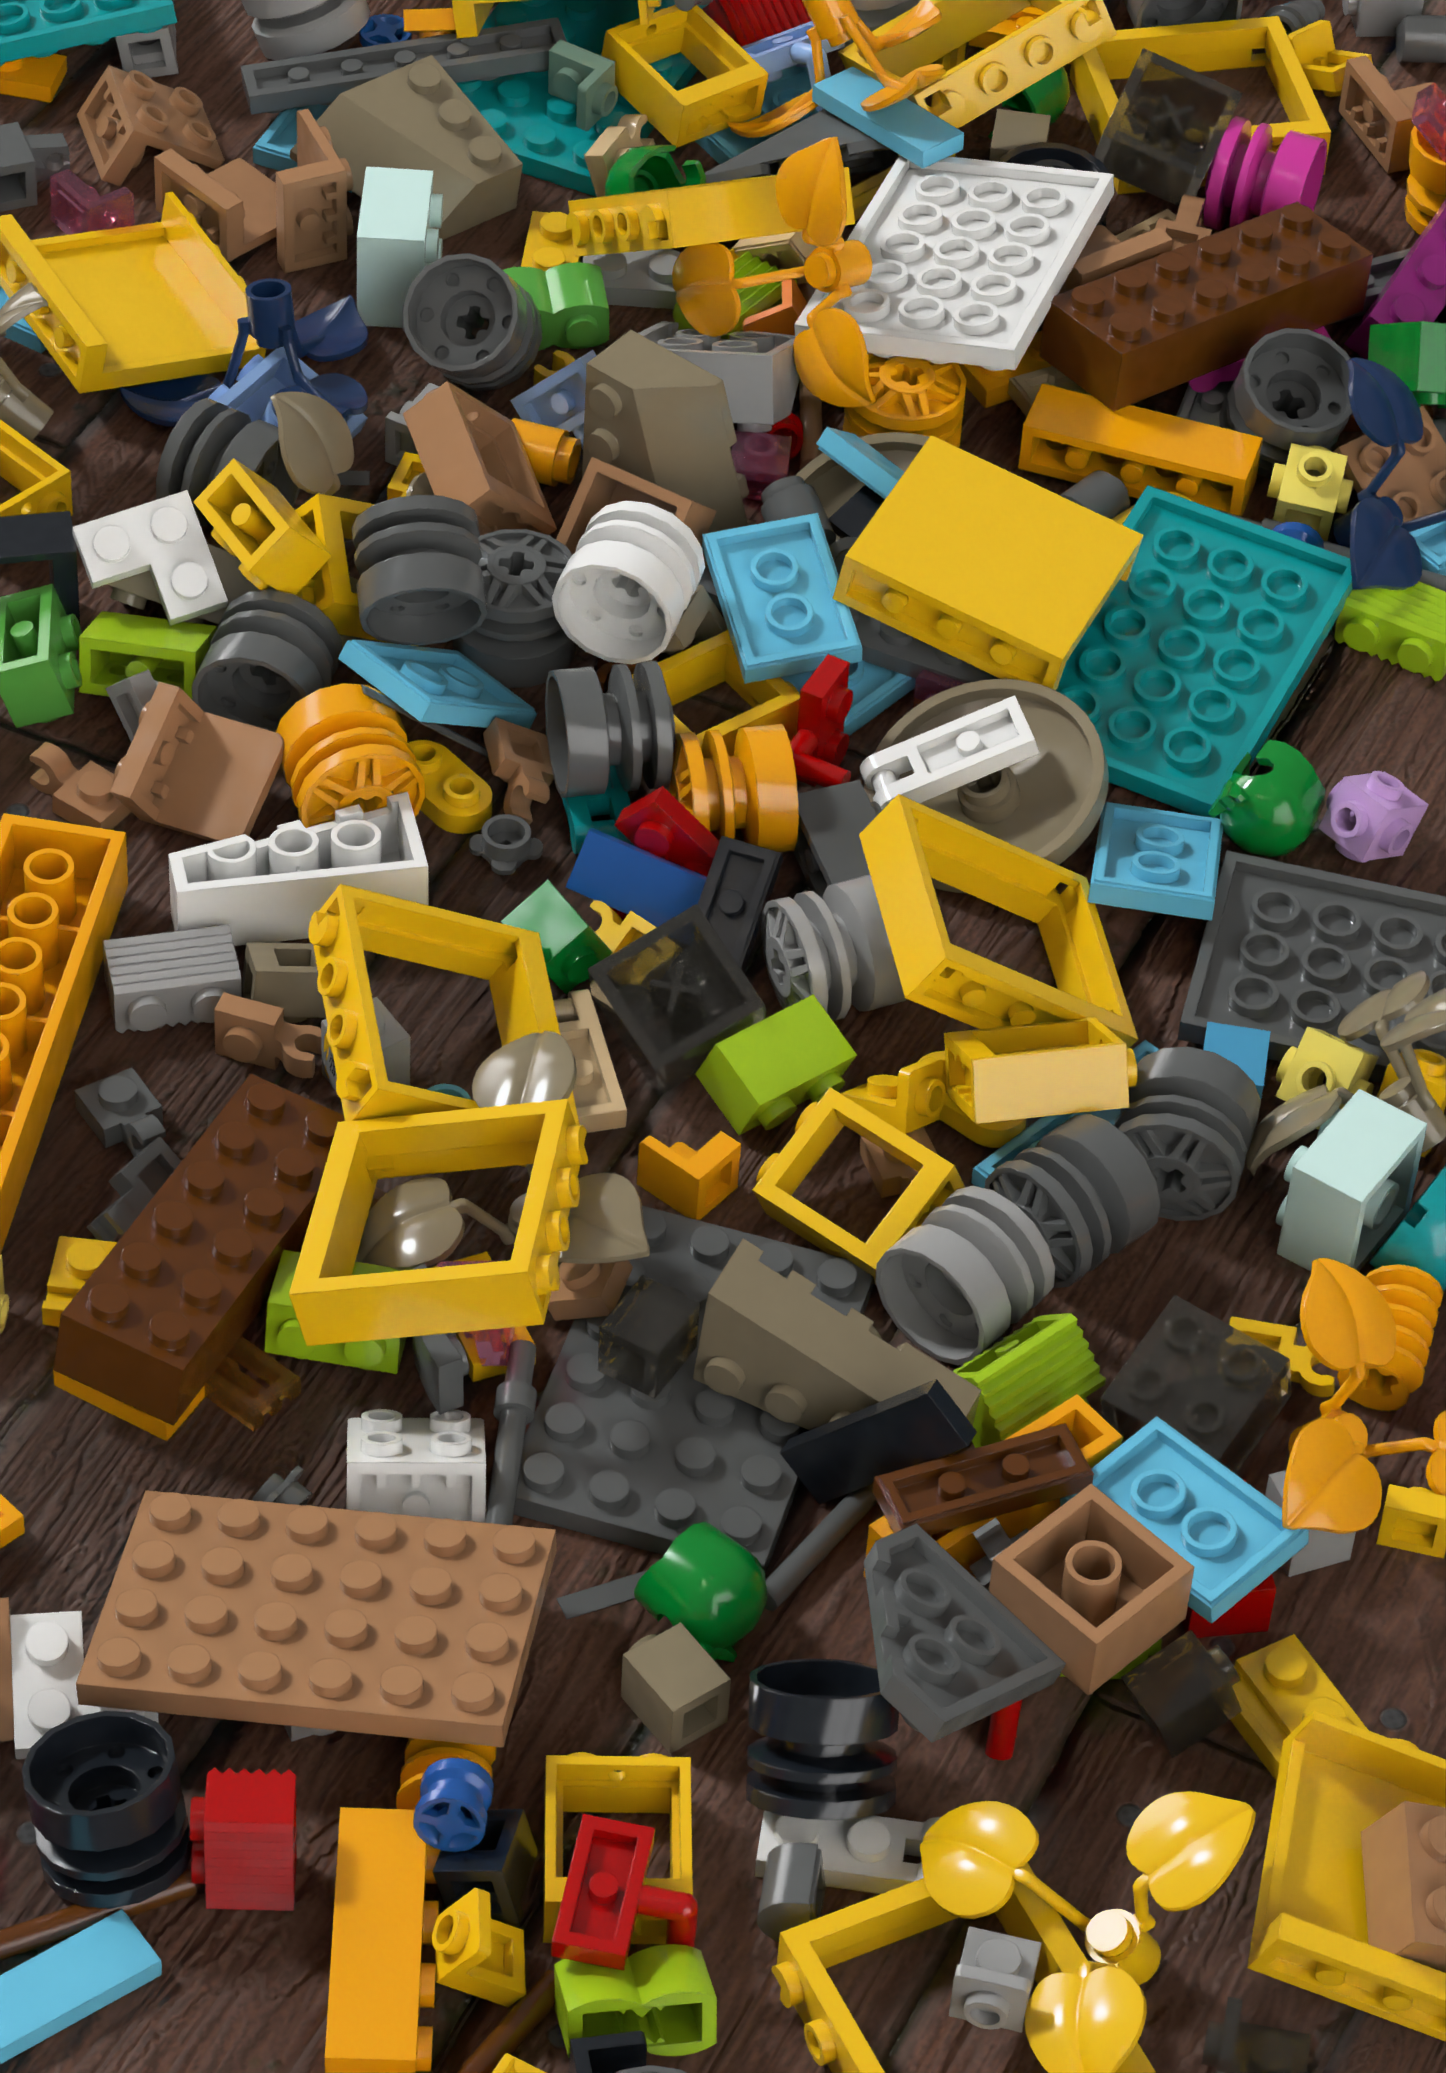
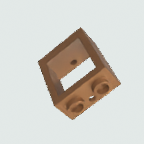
[403,381,557,536]

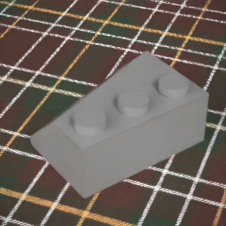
[638,321,800,433]

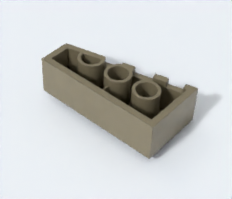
[693,1238,981,1460]

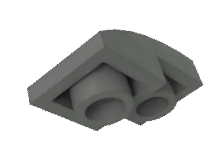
[412,1264,469,1415]

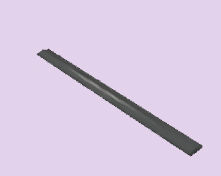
[361,684,489,758]

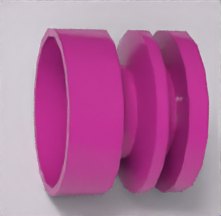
[1204,116,1327,231]

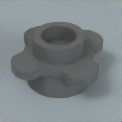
[469,814,543,875]
[252,1465,313,1506]

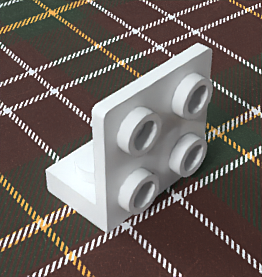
[346,1409,486,1523]

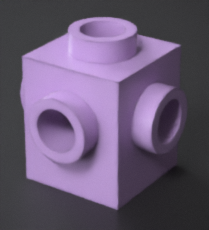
[1318,771,1429,863]

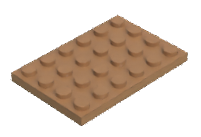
[76,1490,557,1747]

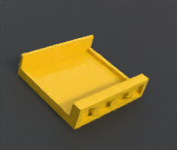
[0,192,266,394]
[832,435,1144,690]
[1247,1710,1446,2042]

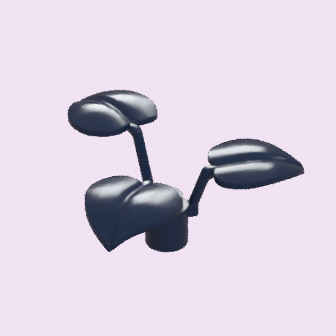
[120,278,368,427]
[1333,358,1446,590]

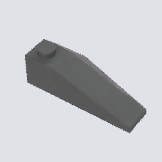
[705,109,899,183]

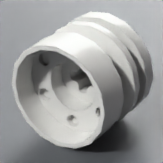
[552,501,705,665]

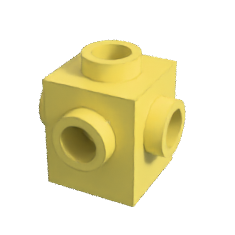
[1267,443,1354,541]
[1275,1026,1379,1130]

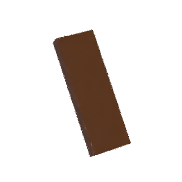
[873,1423,1094,1535]

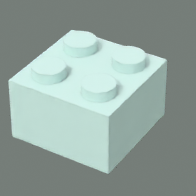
[357,167,443,328]
[1276,1089,1427,1271]

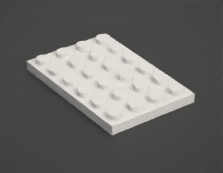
[794,155,1114,371]

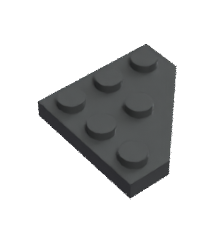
[864,1523,1066,1743]

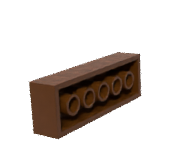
[1039,201,1373,411]
[53,1074,345,1426]

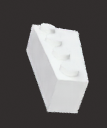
[168,791,429,946]

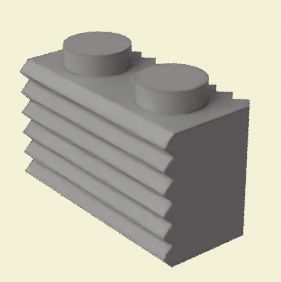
[103,925,242,1033]

